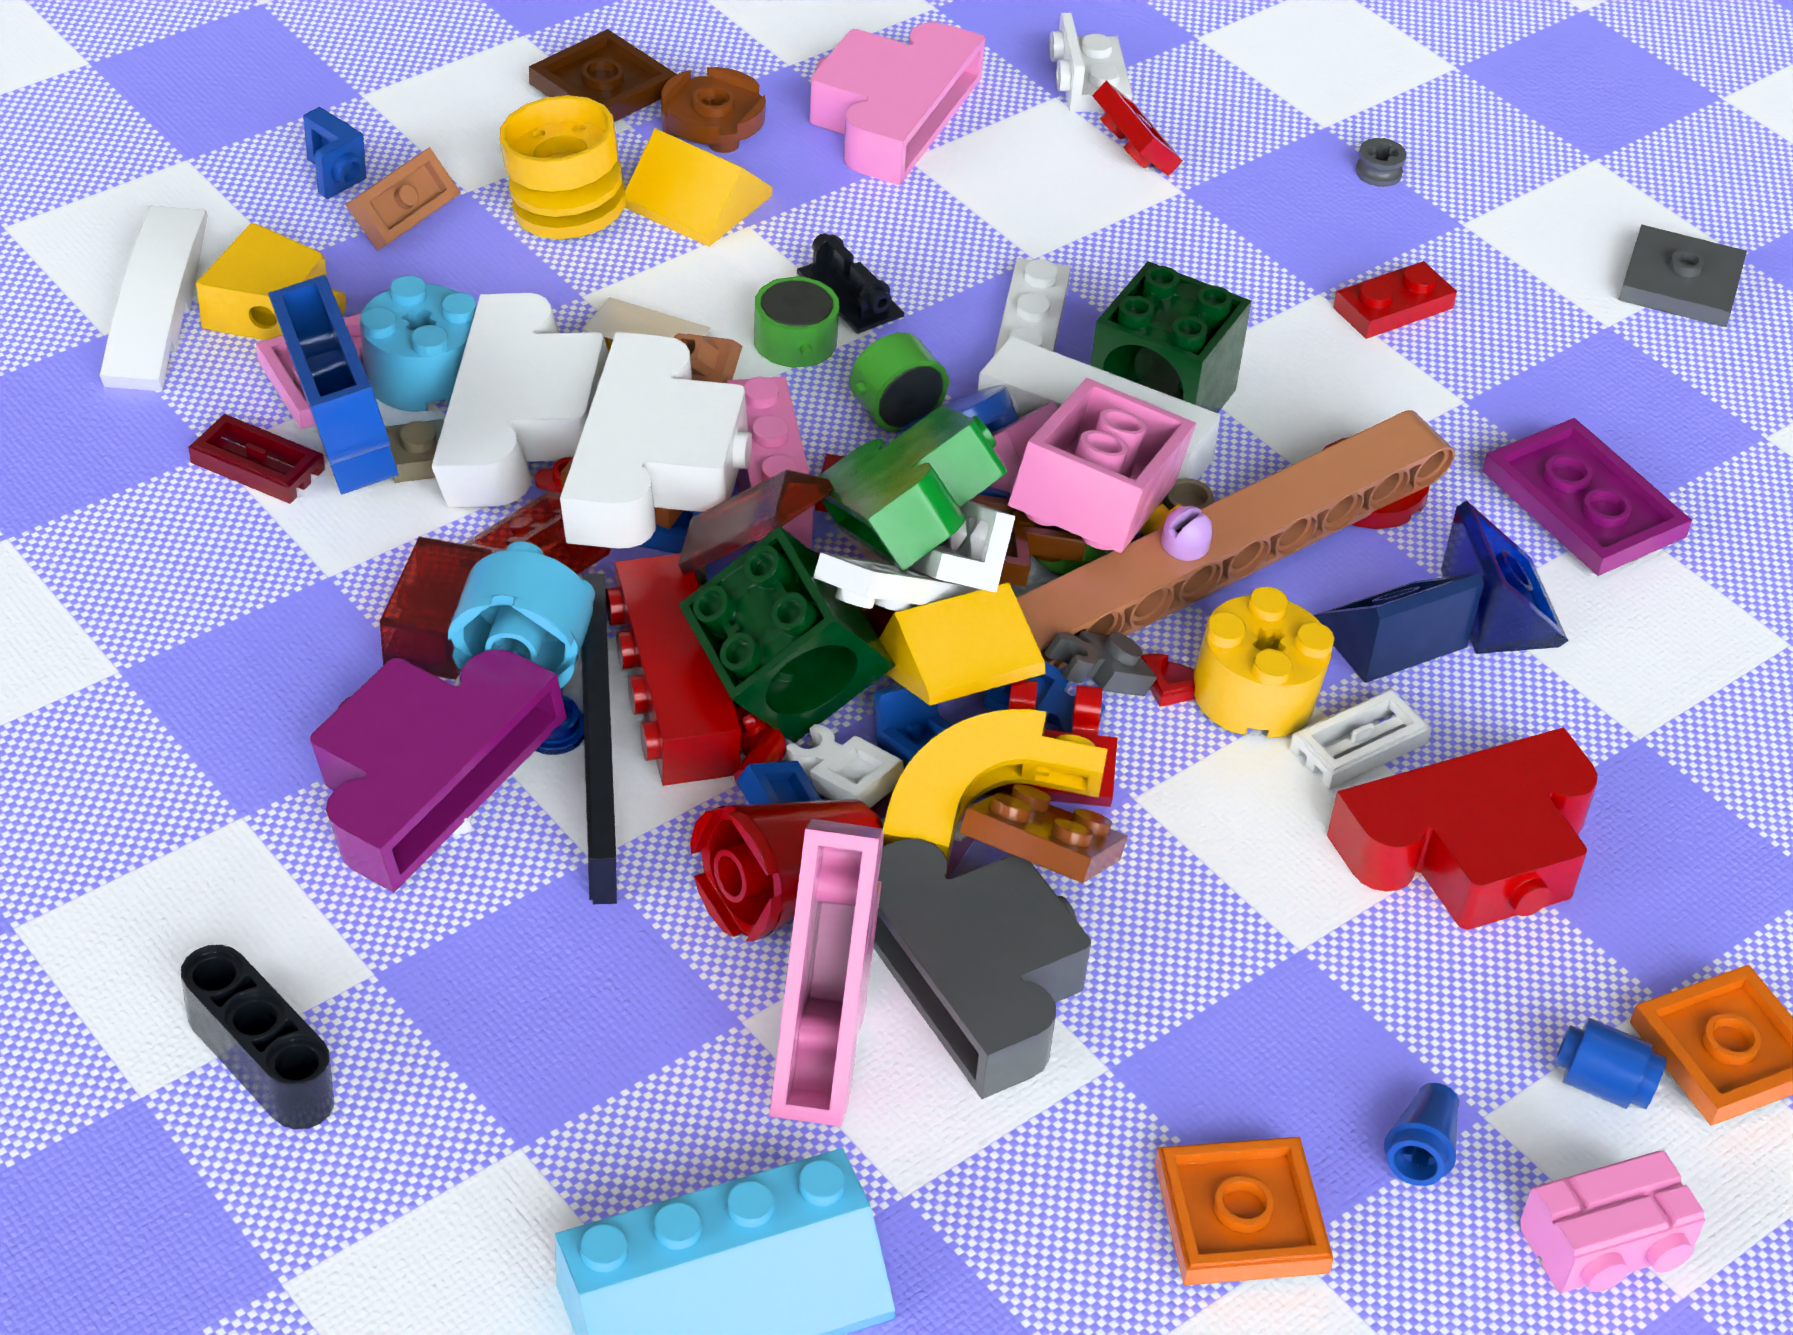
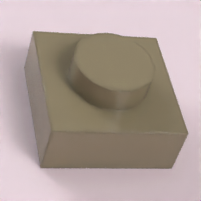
[385,419,444,483]

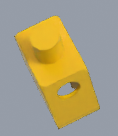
[196,223,346,340]

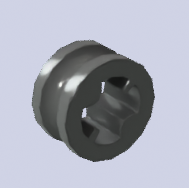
[1355,138,1407,187]

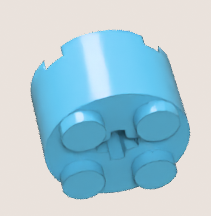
[360,276,476,412]
[448,541,595,689]

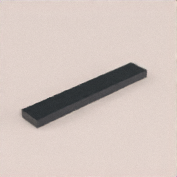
[581,574,617,905]

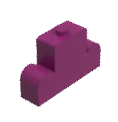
[310,649,567,893]

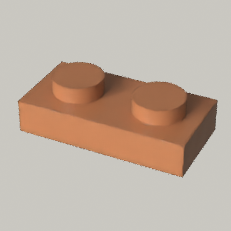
[345,147,461,251]

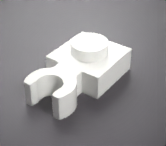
[786,724,904,808]

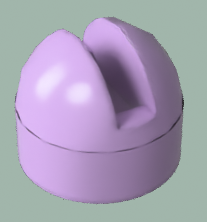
[1161,506,1213,561]

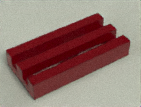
[188,414,325,504]

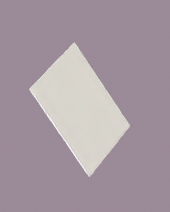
[582,297,711,339]

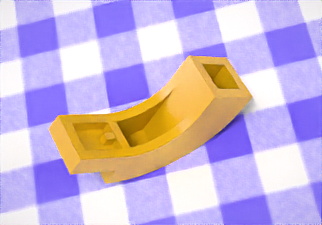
[883,709,1108,869]

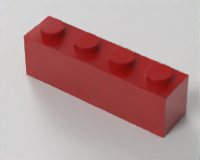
[605,552,741,786]

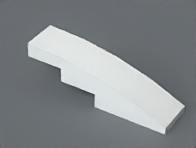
[100,205,208,392]

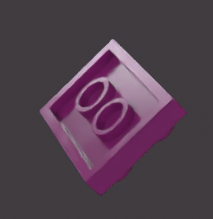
[1482,418,1692,576]

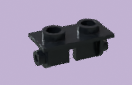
[797,233,904,334]

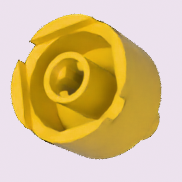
[1193,587,1335,738]

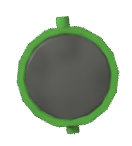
[754,276,839,368]
[849,332,949,432]

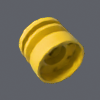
[499,95,626,239]

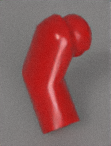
[734,705,787,788]

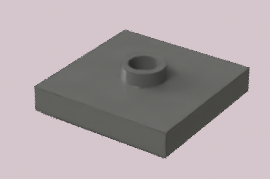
[1619,224,1747,327]

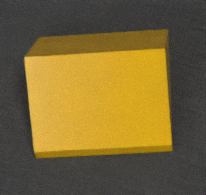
[625,128,773,247]
[879,583,1046,706]

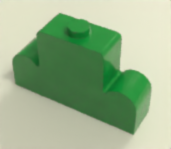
[811,406,1007,571]

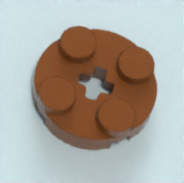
[661,67,766,153]

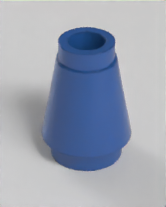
[1384,1083,1459,1186]

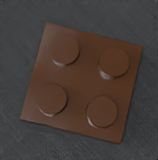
[529,29,677,122]

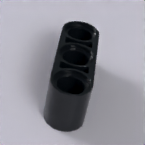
[181,945,334,1130]

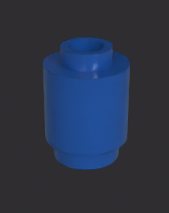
[1554,1018,1667,1110]

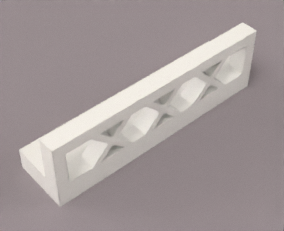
[860,501,1015,592]

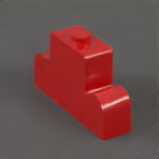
[1327,727,1598,930]

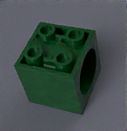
[1090,261,1252,413]
[679,525,896,743]

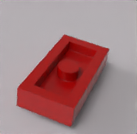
[1092,80,1183,176]
[1333,261,1457,339]

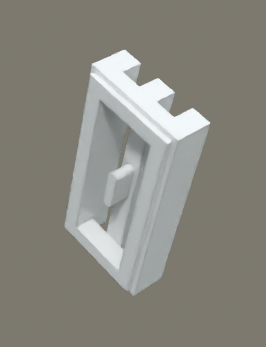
[1289,689,1432,790]

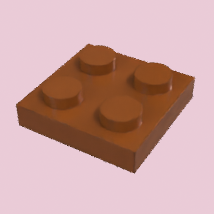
[959,784,1128,883]

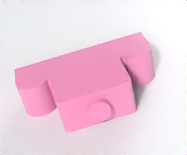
[809,22,985,186]
[769,819,884,1127]

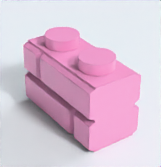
[1520,1150,1705,1293]

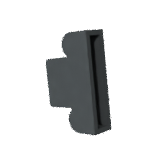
[873,838,1091,1099]

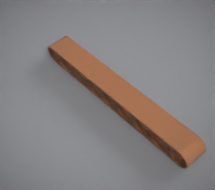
[1016,410,1455,669]

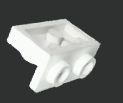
[1049,13,1133,112]

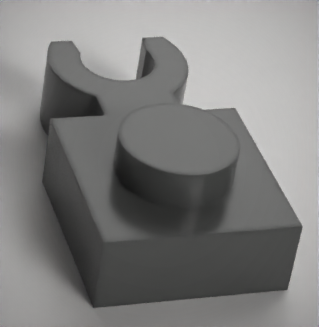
[1044,631,1157,696]

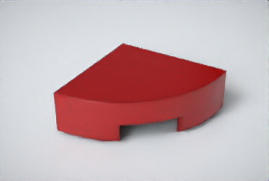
[1141,654,1195,707]

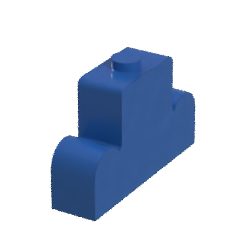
[268,274,399,495]

